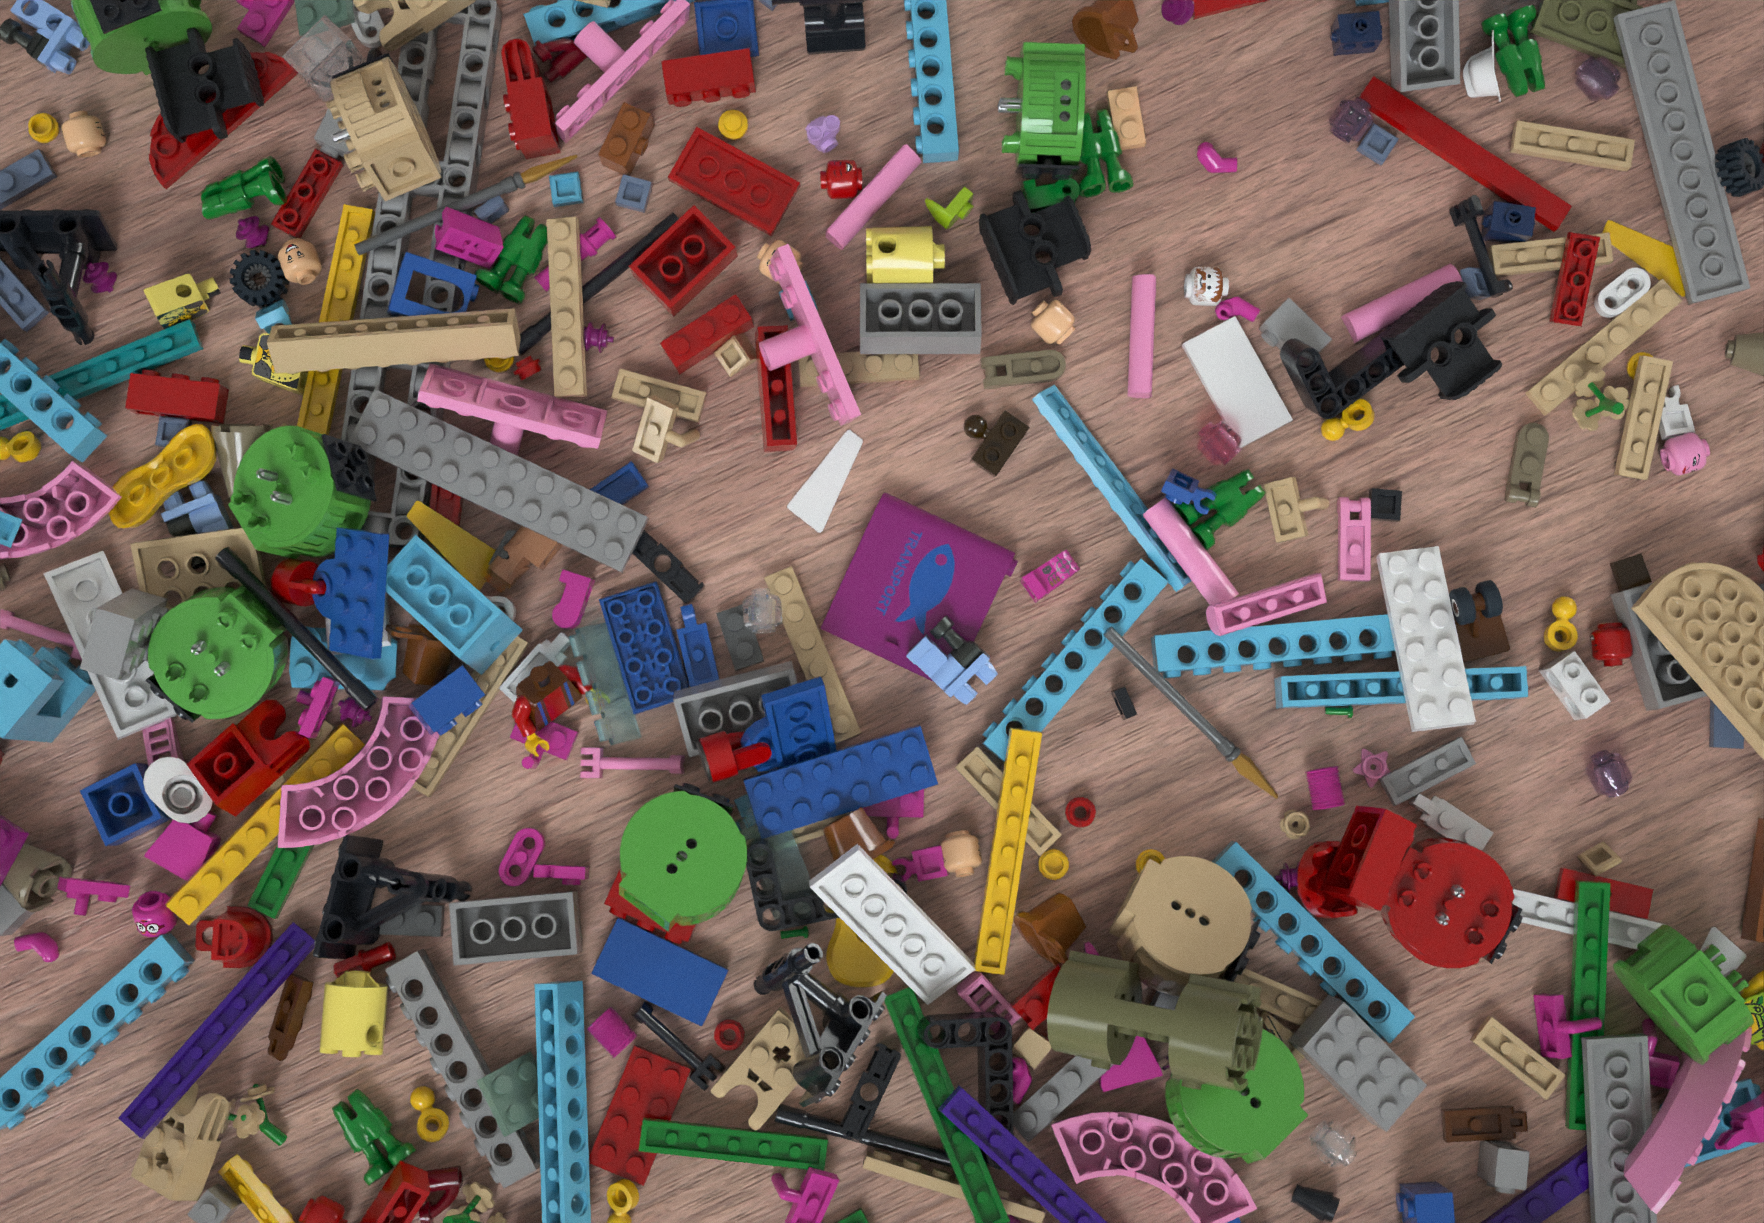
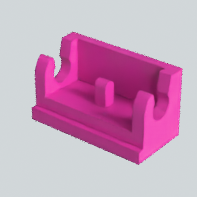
[435,207,504,269]

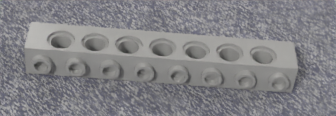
[385,949,540,1188]

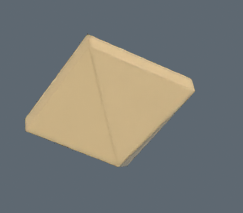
[1577,841,1622,876]

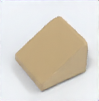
[714,334,756,377]
[1012,1025,1052,1069]

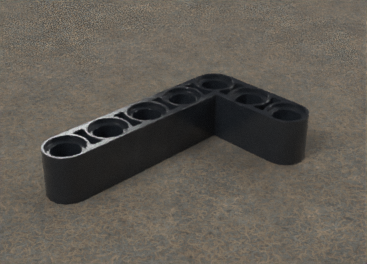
[1280,334,1404,419]
[746,838,907,931]
[917,1011,1014,1170]

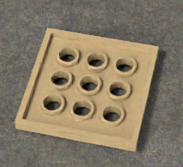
[130,527,266,610]

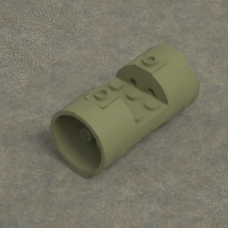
[1047,950,1263,1091]

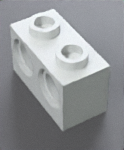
[1539,651,1611,720]

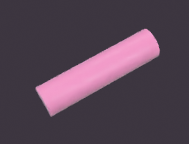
[825,144,921,250]
[1341,264,1463,343]
[1127,274,1156,399]
[1142,497,1239,606]
[1206,573,1327,636]

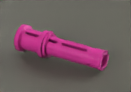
[534,217,617,292]

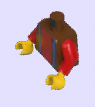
[511,661,608,757]

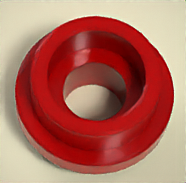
[513,355,542,381]
[1065,797,1096,827]
[714,1019,745,1051]

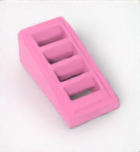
[142,717,185,767]
[956,971,1021,1034]

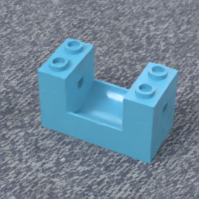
[386,535,523,675]
[0,639,96,743]

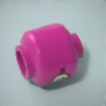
[132,891,177,937]

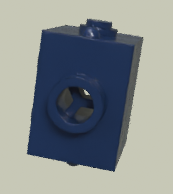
[1330,11,1383,56]
[1481,201,1536,244]

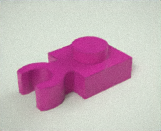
[892,845,950,882]
[533,864,590,885]

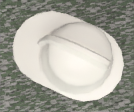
[1463,30,1501,102]
[143,757,212,824]

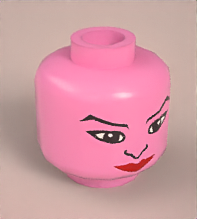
[1660,432,1710,476]

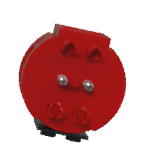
[1381,837,1523,969]

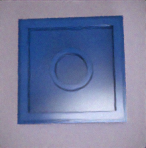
[694,0,759,57]

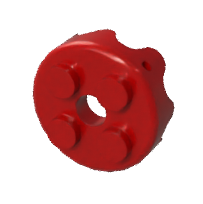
[1297,841,1358,919]

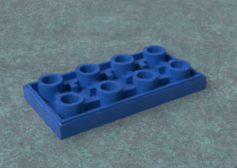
[599,581,689,715]
[591,917,729,1027]

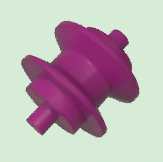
[1161,0,1194,25]
[236,216,269,249]
[82,262,117,293]
[584,322,614,353]
[338,697,373,728]
[1274,862,1300,893]

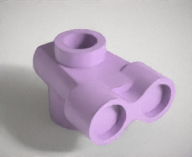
[805,115,840,153]

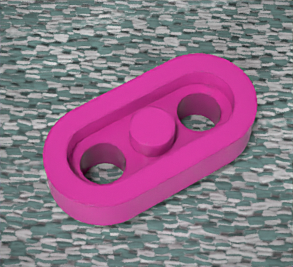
[499,828,545,886]

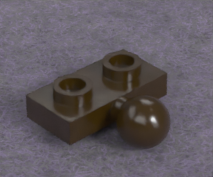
[963,410,1030,477]

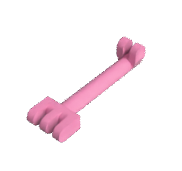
[0,609,82,660]
[580,748,685,778]

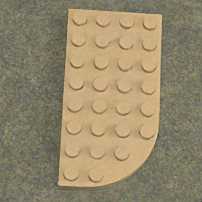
[1631,563,1764,760]

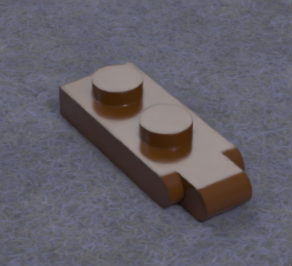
[267,973,314,1061]
[1441,1106,1528,1143]

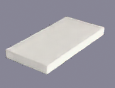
[1182,316,1293,449]

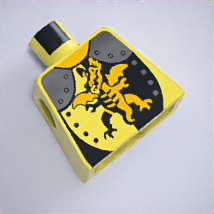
[143,274,221,329]
[239,333,308,396]

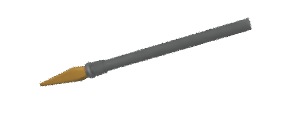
[354,155,577,256]
[1103,626,1278,799]

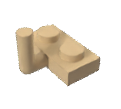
[632,395,700,463]
[1263,477,1329,543]

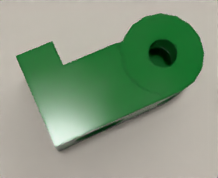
[1020,178,1080,213]

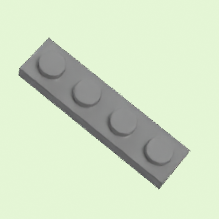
[1013,1056,1115,1142]

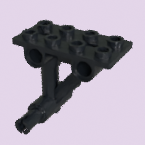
[772,0,867,55]
[0,209,118,345]
[313,835,472,959]
[753,943,887,1107]

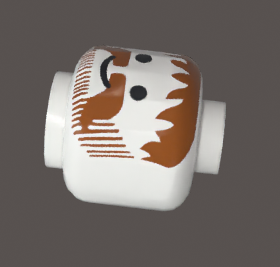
[1184,267,1229,306]

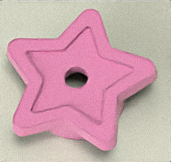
[1353,749,1390,788]

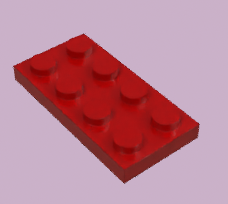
[668,127,801,236]
[589,1045,692,1186]

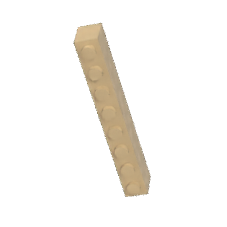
[267,308,521,374]

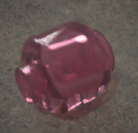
[1197,421,1242,466]

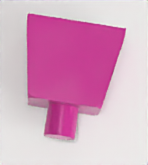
[144,810,221,881]

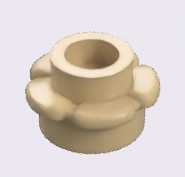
[1280,809,1310,840]

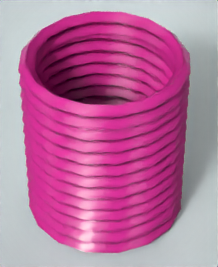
[1305,766,1345,810]
[587,1007,637,1058]

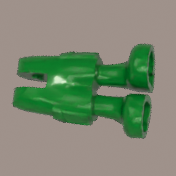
[1481,5,1545,97]
[1079,109,1134,198]
[201,156,287,220]
[474,215,548,304]
[1175,469,1266,550]
[332,1089,416,1186]

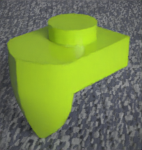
[925,186,974,229]

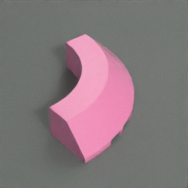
[0,461,122,559]
[278,697,439,848]
[1624,1027,1752,1214]
[1051,1111,1257,1223]

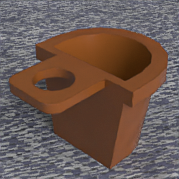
[1072,0,1139,60]
[385,623,454,686]
[822,807,896,861]
[1014,892,1086,966]

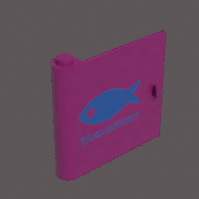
[820,492,1018,682]

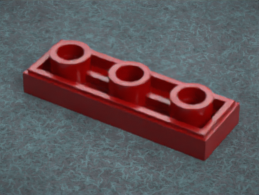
[271,148,344,238]
[1549,232,1601,327]
[1554,868,1654,919]

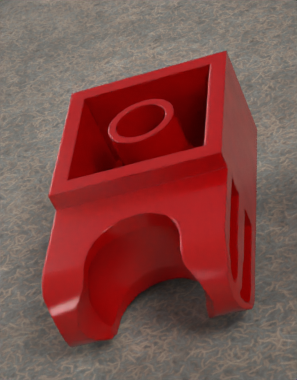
[501,39,561,159]
[186,699,310,817]

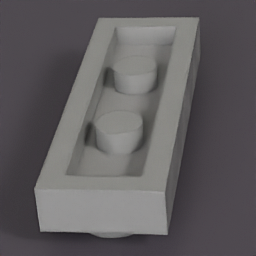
[1379,737,1476,806]

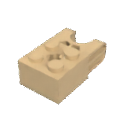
[353,0,476,51]
[711,1007,805,1131]
[131,1082,229,1201]

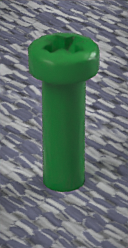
[1325,706,1353,718]
[781,926,809,939]

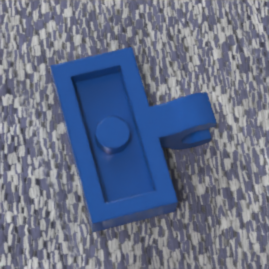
[1161,468,1217,514]

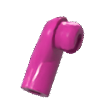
[1197,142,1237,173]
[1215,297,1260,323]
[14,932,59,962]
[1012,1057,1032,1104]

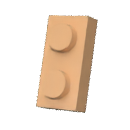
[1106,86,1146,150]

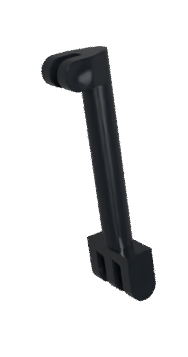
[1449,195,1513,298]
[632,1001,726,1091]

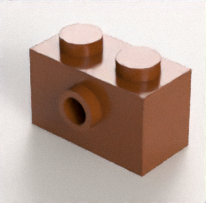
[598,102,655,176]

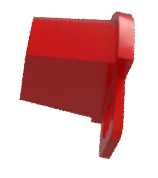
[195,906,273,968]

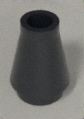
[1291,1184,1340,1222]

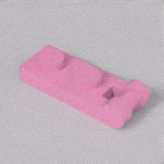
[1337,497,1371,582]

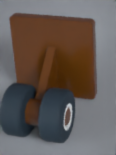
[1449,580,1510,663]

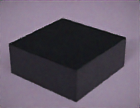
[1369,488,1402,522]
[1111,687,1137,720]

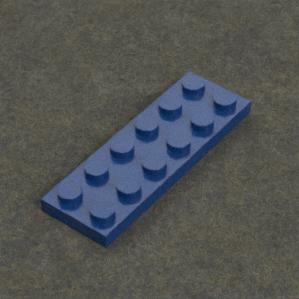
[743,725,938,839]

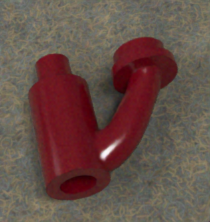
[532,39,588,83]
[419,1166,463,1223]

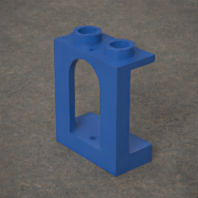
[386,252,479,317]

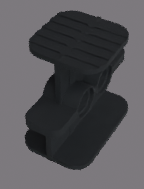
[145,28,265,143]
[979,190,1091,305]
[1380,281,1502,400]

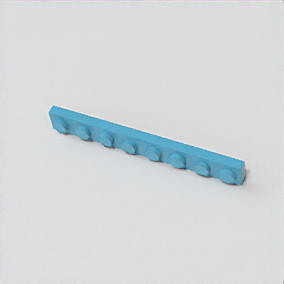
[1032,385,1191,592]

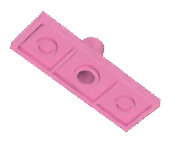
[555,0,690,143]
[759,244,861,426]
[417,363,607,456]

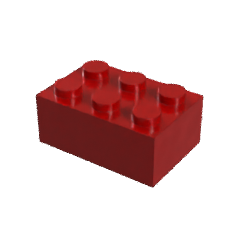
[629,205,738,317]
[1321,805,1417,911]

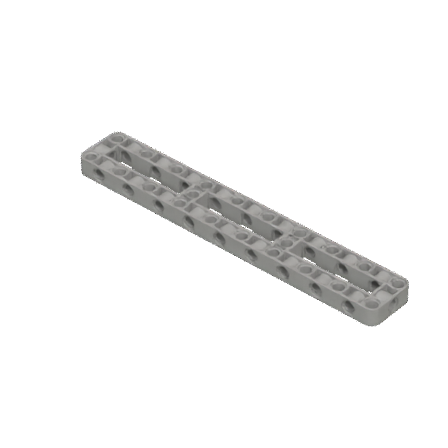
[341,0,502,548]

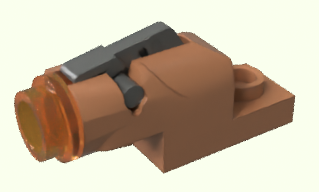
[483,526,563,593]

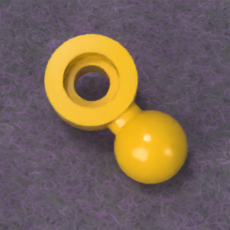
[1321,399,1375,441]
[0,431,41,463]
[1544,596,1578,652]
[410,1086,449,1142]
[607,1179,639,1223]

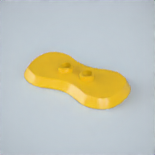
[108,424,217,528]
[826,854,899,987]

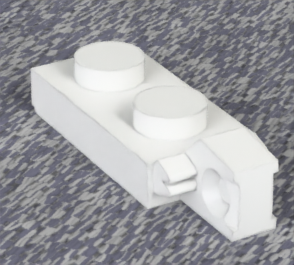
[499,632,573,703]
[1409,793,1493,851]

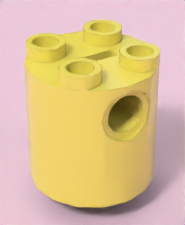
[866,226,945,283]
[319,971,388,1057]

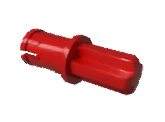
[333,941,396,978]

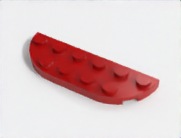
[148,51,300,190]

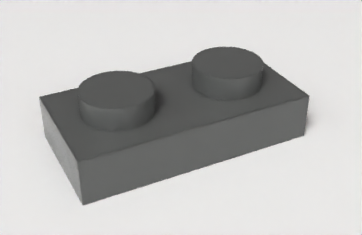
[716,604,764,671]
[379,904,445,937]

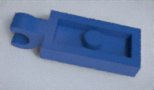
[676,604,720,687]

